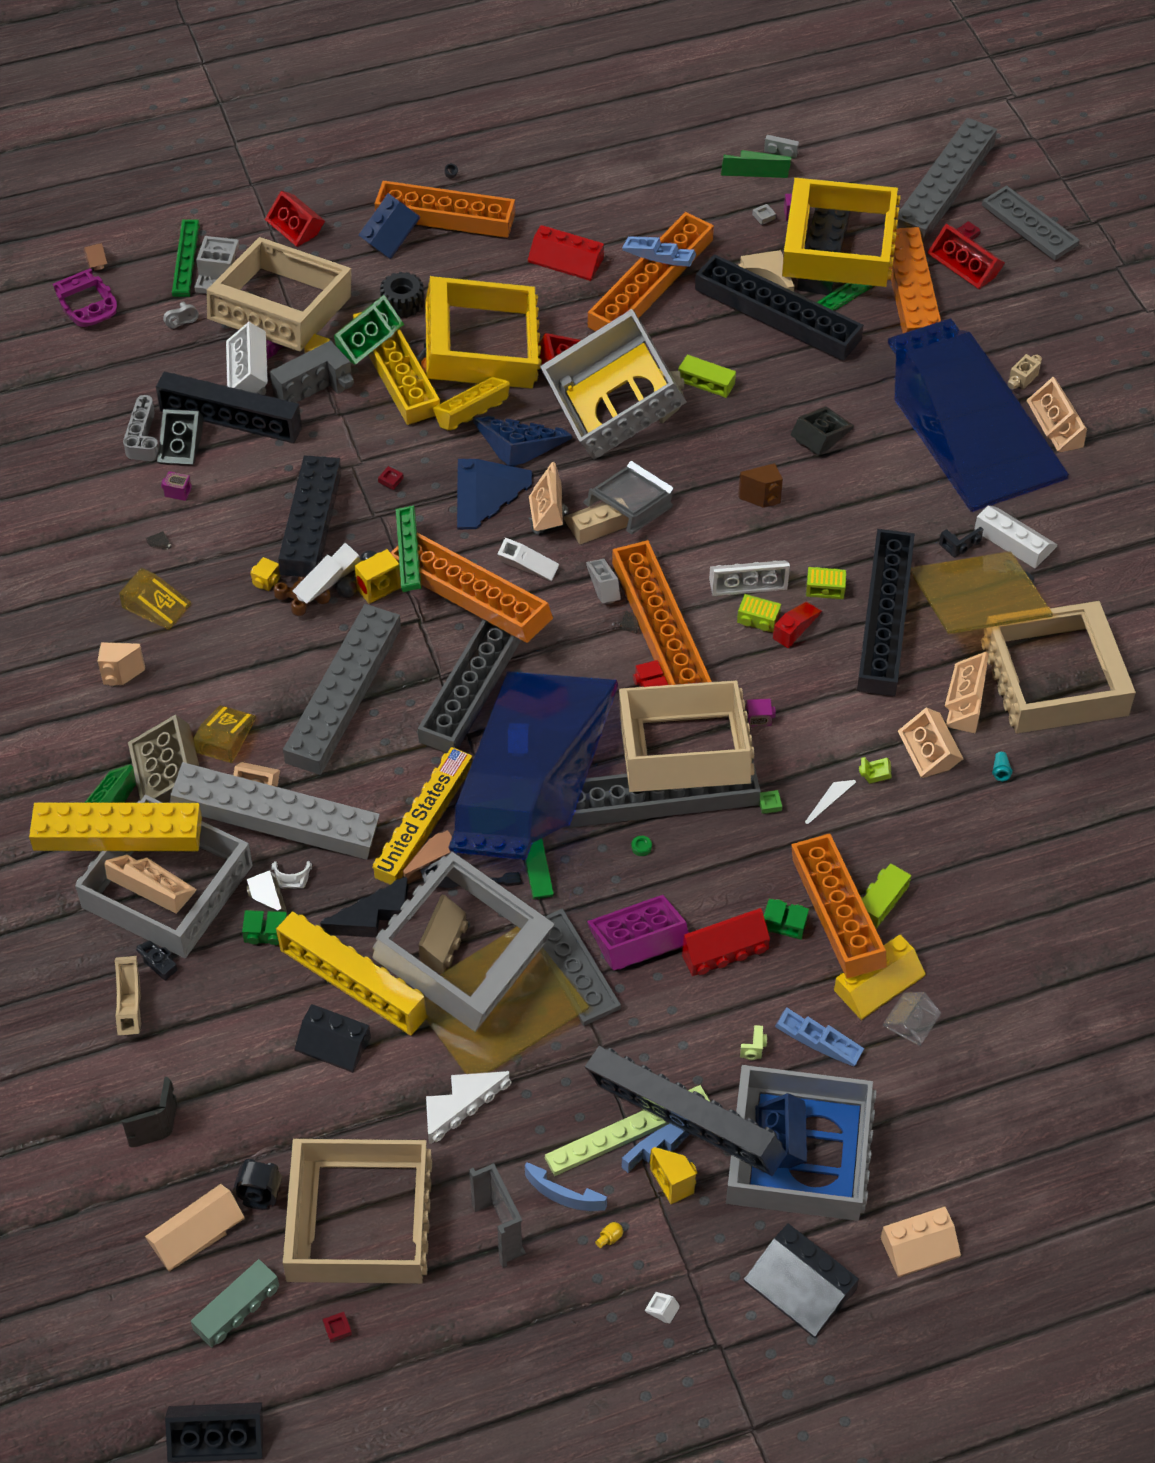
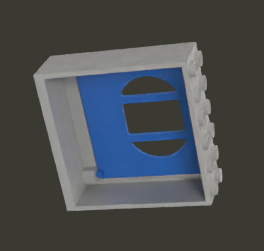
[726,1065,876,1221]

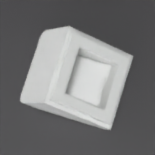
[645,1292,680,1324]

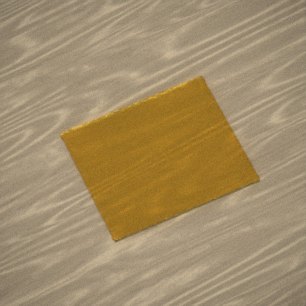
[911,551,1053,634]
[424,926,589,1074]

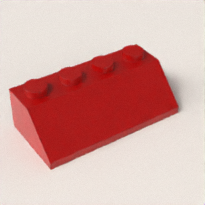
[927,224,1005,289]
[528,225,604,281]
[682,908,770,976]

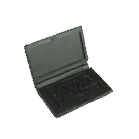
[122,1076,178,1148]

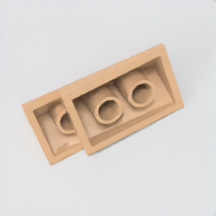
[1027,377,1087,453]
[529,462,563,531]
[945,651,989,733]
[105,854,196,914]
[145,1184,245,1272]

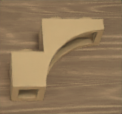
[115,956,141,1035]

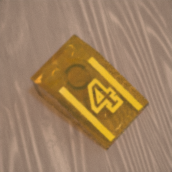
[119,568,191,630]
[193,705,256,763]

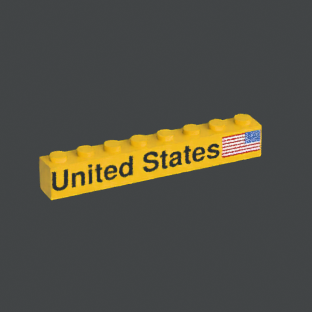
[373,747,473,885]

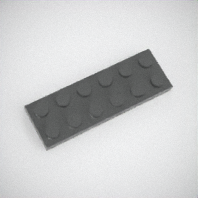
[982,185,1080,260]
[539,908,621,1026]

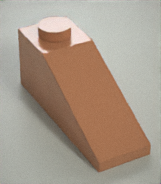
[403,830,460,884]

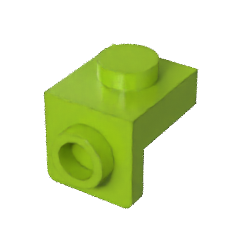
[859,757,892,784]

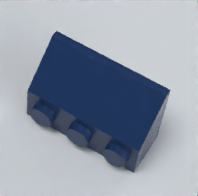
[358,193,421,259]
[755,1093,807,1168]

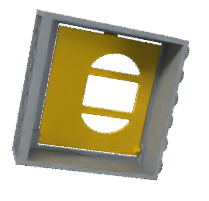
[540,309,687,460]

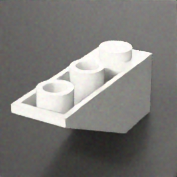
[498,538,559,581]

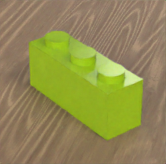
[678,355,736,398]
[861,863,911,929]

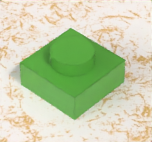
[759,790,782,814]

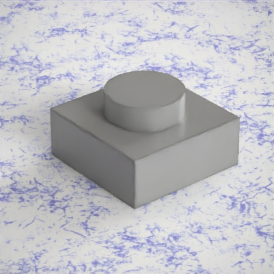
[752,204,776,225]

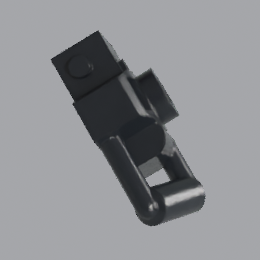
[136,940,177,981]

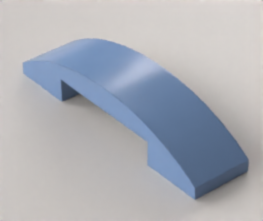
[525,1162,607,1211]

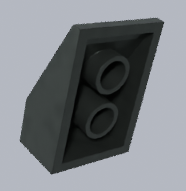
[790,407,854,455]
[157,409,204,465]

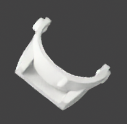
[272,861,312,888]

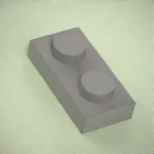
[764,135,799,158]

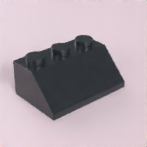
[295,1004,371,1073]

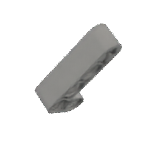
[123,395,159,461]

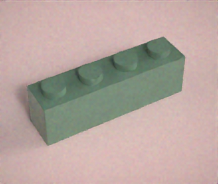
[191,1259,279,1348]

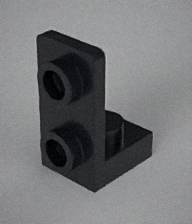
[939,527,984,558]

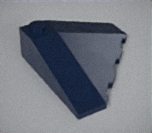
[473,415,572,466]
[457,459,532,530]

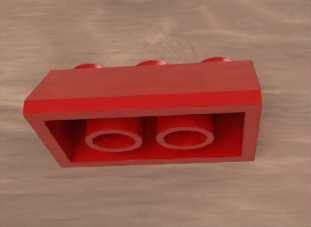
[264,191,325,247]

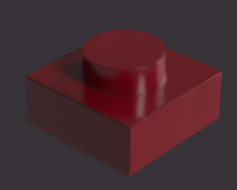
[957,221,981,240]
[378,466,404,490]
[322,1312,352,1343]

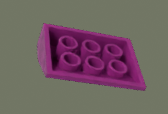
[587,895,688,970]

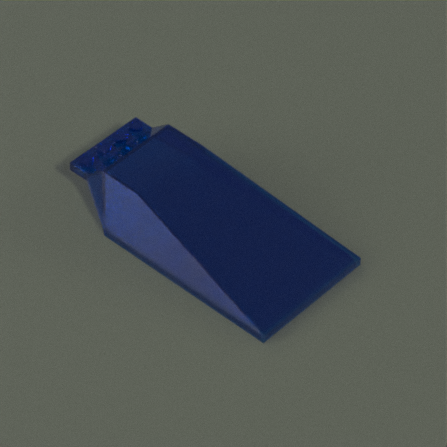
[888,318,1069,512]
[448,671,618,860]

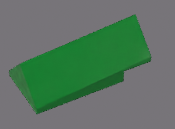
[721,150,791,178]
[334,295,404,365]
[85,764,136,803]

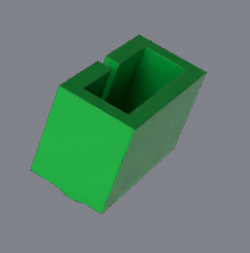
[764,898,809,940]
[242,910,287,945]

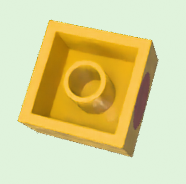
[355,549,401,604]

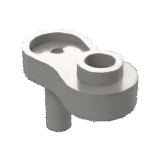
[163,302,199,329]

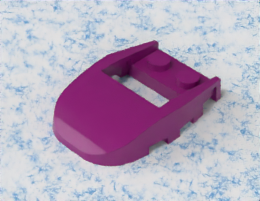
[53,268,117,327]

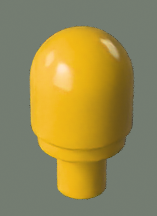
[595,1222,623,1248]

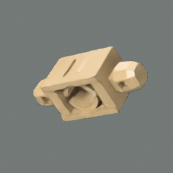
[1007,354,1042,390]

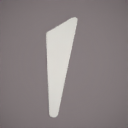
[805,780,856,824]

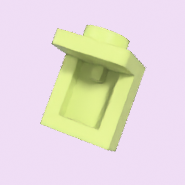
[740,1025,767,1060]

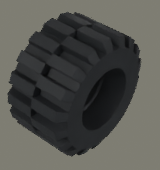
[380,272,425,318]

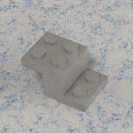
[195,236,239,294]

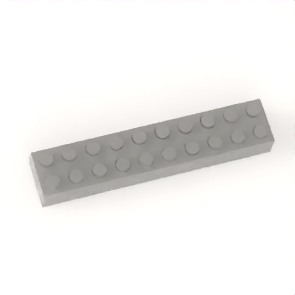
[170,762,379,860]

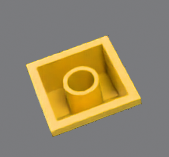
[650,1147,697,1204]

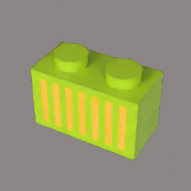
[806,567,846,599]
[737,594,781,632]

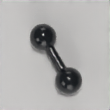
[336,550,377,598]

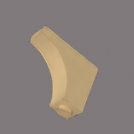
[738,250,794,292]

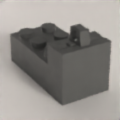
[270,340,354,403]

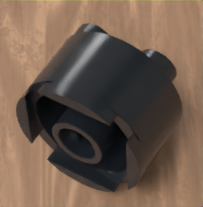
[232,1159,282,1210]

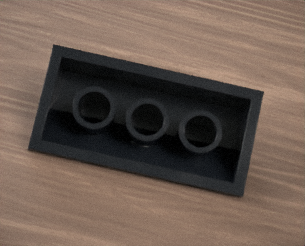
[165,1402,263,1463]

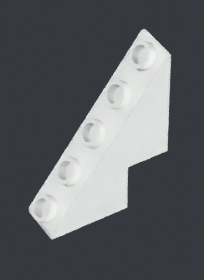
[293,543,361,604]
[426,1071,512,1144]

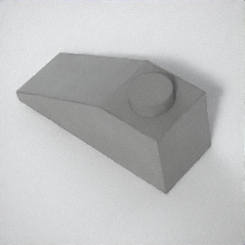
[586,559,620,604]

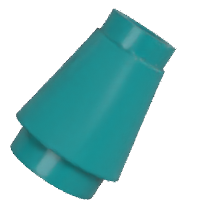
[992,752,1012,781]

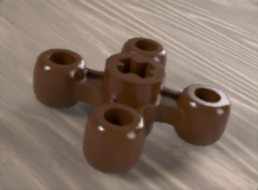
[274,577,330,616]

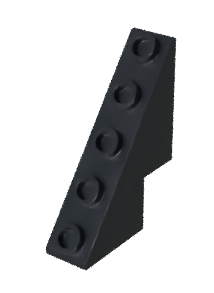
[320,877,408,938]

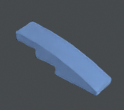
[622,236,696,267]
[775,1008,864,1066]
[622,1124,690,1173]

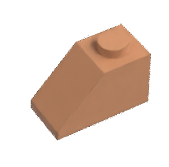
[84,243,107,271]

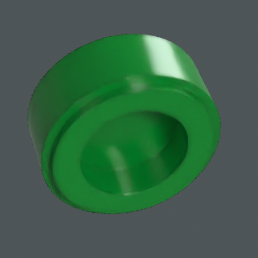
[631,836,652,856]

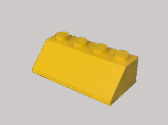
[433,377,510,430]
[834,935,925,1020]

